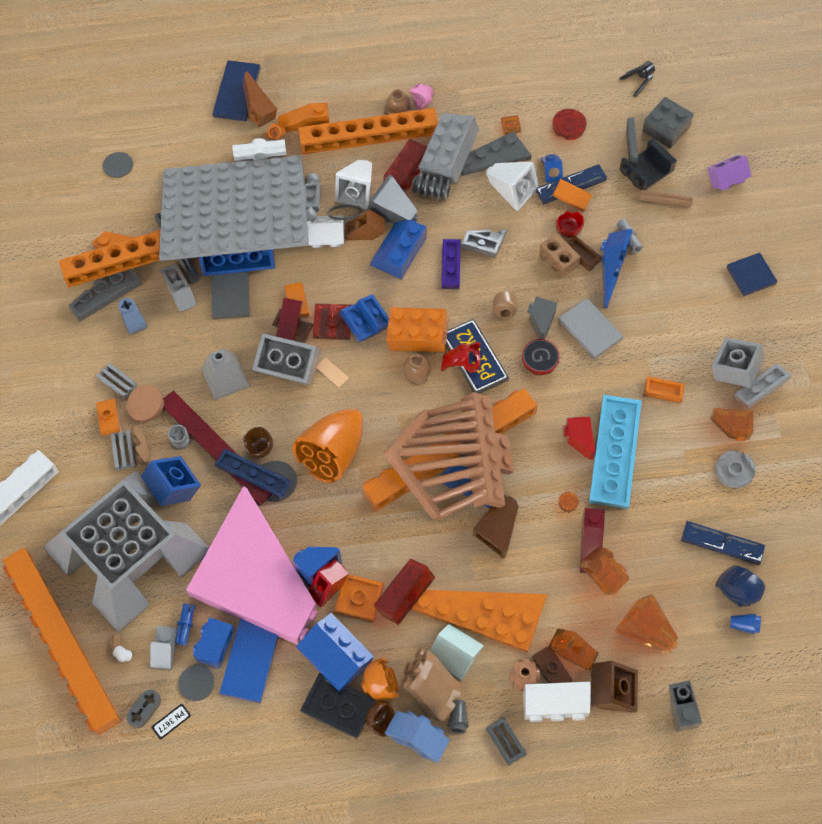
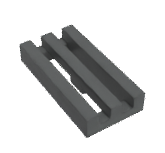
[486,717,527,766]

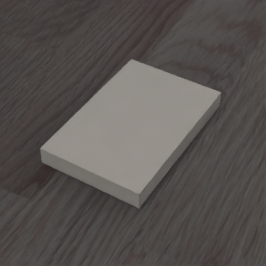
[558,298,623,359]

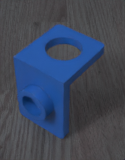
[541,154,563,182]

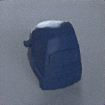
[715,565,765,607]

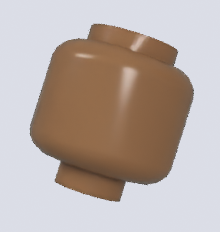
[493,291,517,319]

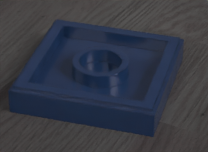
[726,252,777,296]

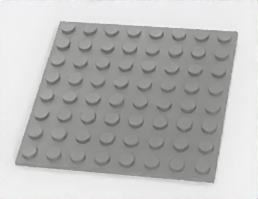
[159,155,309,261]

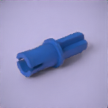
[175,604,195,646]

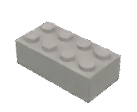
[419,113,479,184]

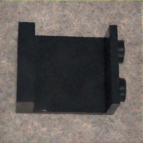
[620,138,677,190]

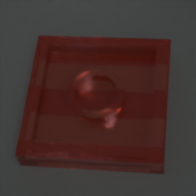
[313,304,352,340]

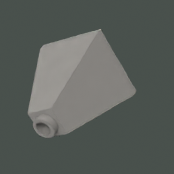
[201,349,250,401]

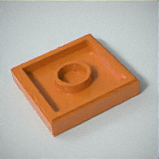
[334,574,384,623]

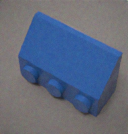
[370,220,426,279]
[296,613,374,691]

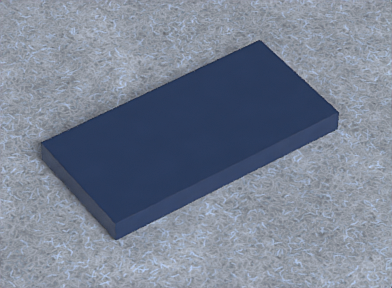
[212,60,261,121]

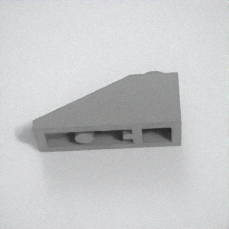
[160,263,197,311]

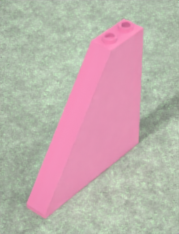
[186,487,318,645]

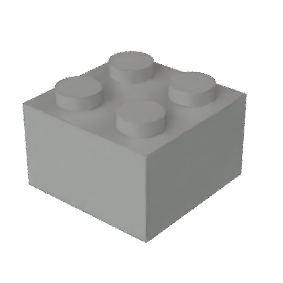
[712,337,764,388]

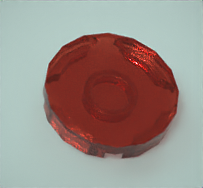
[552,108,587,140]

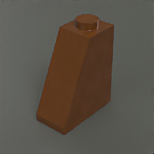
[473,495,519,559]

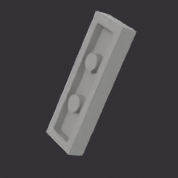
[734,363,791,410]

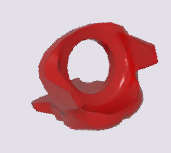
[441,342,481,373]

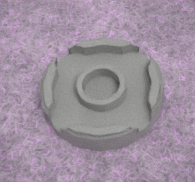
[715,450,755,489]

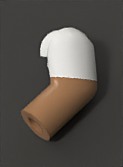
[111,635,132,662]

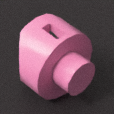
[408,83,434,110]

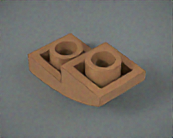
[132,425,152,467]

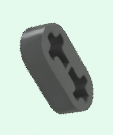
[127,690,161,728]

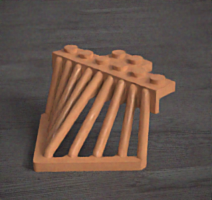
[384,392,514,520]

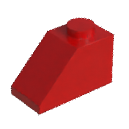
[563,416,595,460]
[309,559,349,608]

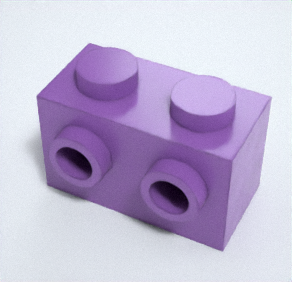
[707,155,751,190]

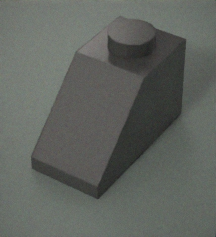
[527,296,557,339]

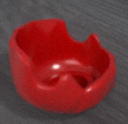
[556,210,584,238]

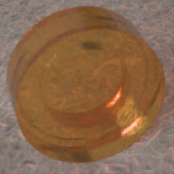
[558,491,579,512]

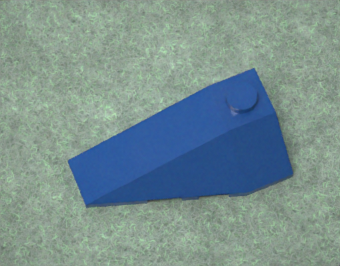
[600,229,633,308]

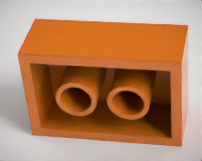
[386,307,449,352]

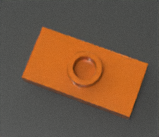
[96,398,121,436]

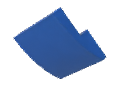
[339,294,389,343]

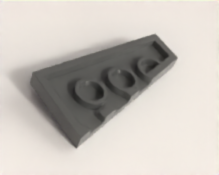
[461,131,532,176]
[69,269,142,322]

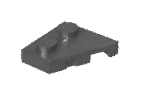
[461,229,507,258]

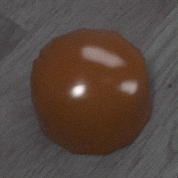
[243,427,274,458]
[366,701,395,737]

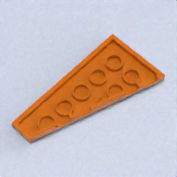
[411,590,547,652]

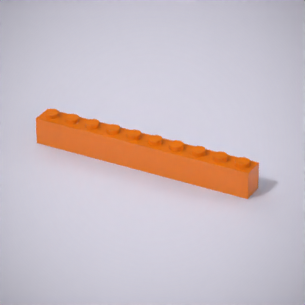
[362,388,538,512]
[3,547,122,735]

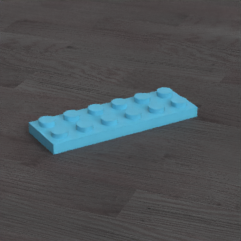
[589,395,642,509]

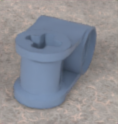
[118,298,147,335]

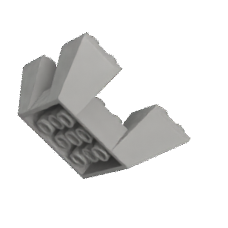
[43,470,210,632]

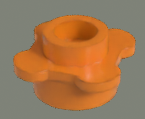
[265,123,286,141]

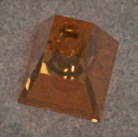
[614,594,678,653]

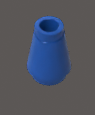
[730,614,761,634]

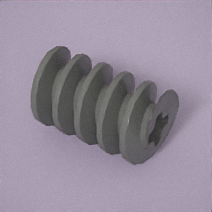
[412,172,451,202]

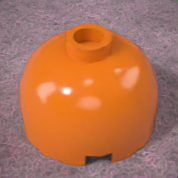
[361,657,399,701]

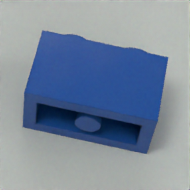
[193,617,235,669]

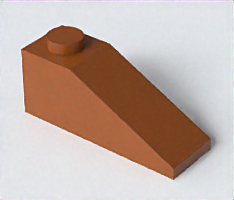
[243,71,277,127]

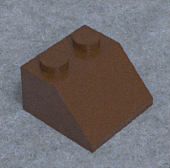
[590,661,638,712]

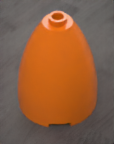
[292,408,363,483]

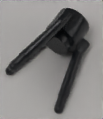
[619,61,655,97]

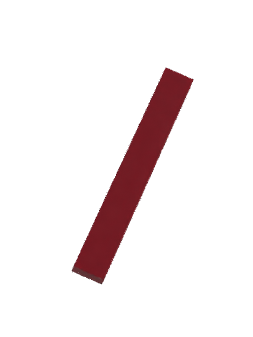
[163,390,272,506]

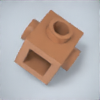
[509,659,540,691]

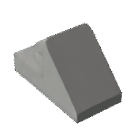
[150,626,178,670]

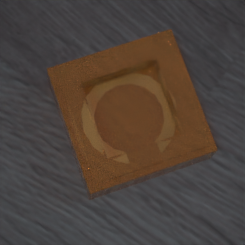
[501,115,521,135]

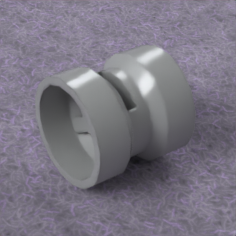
[168,425,190,450]

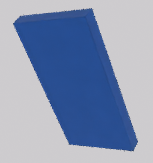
[220,619,278,703]

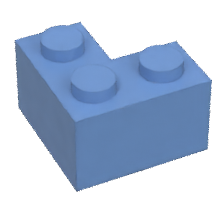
[385,711,450,763]

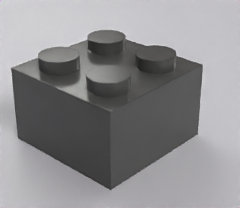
[642,97,694,149]

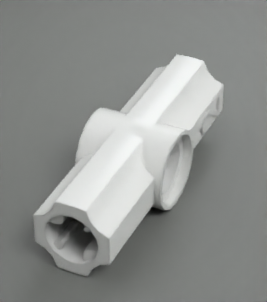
[232,138,286,161]

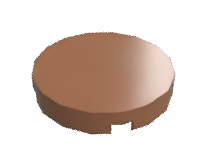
[127,385,164,423]

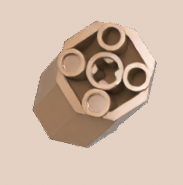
[402,648,461,721]

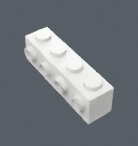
[0,450,59,526]

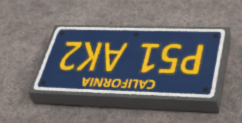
[446,319,509,394]

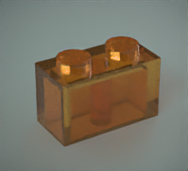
[580,548,630,595]

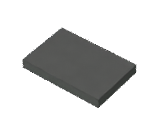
[211,271,250,320]

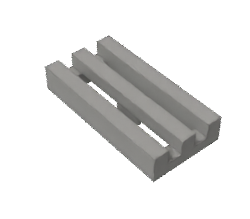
[96,363,137,399]
[111,430,136,471]

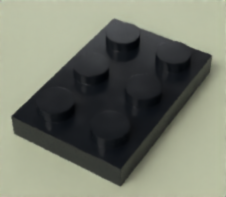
[300,673,376,739]

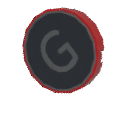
[522,339,559,375]

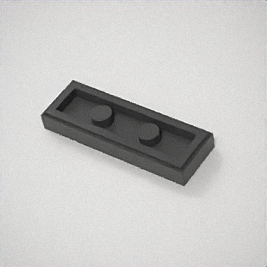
[626,117,638,169]

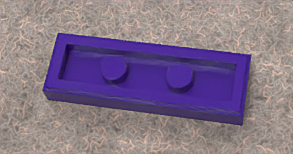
[441,239,461,289]

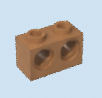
[539,233,581,278]

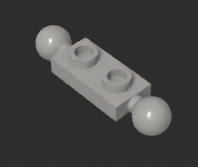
[304,173,321,223]

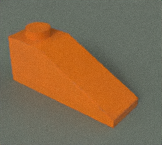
[278,102,329,132]

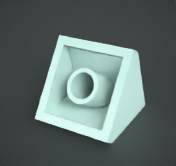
[430,624,484,681]

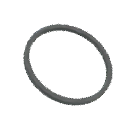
[327,205,362,220]

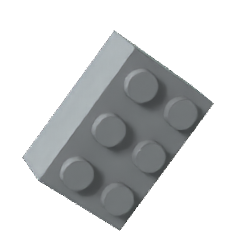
[252,333,321,386]

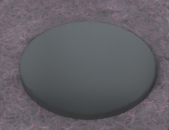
[103,152,133,178]
[178,665,214,701]

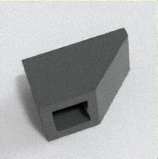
[669,681,702,732]

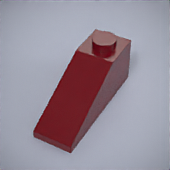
[579,508,605,575]

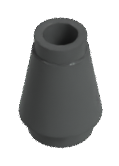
[448,700,469,734]

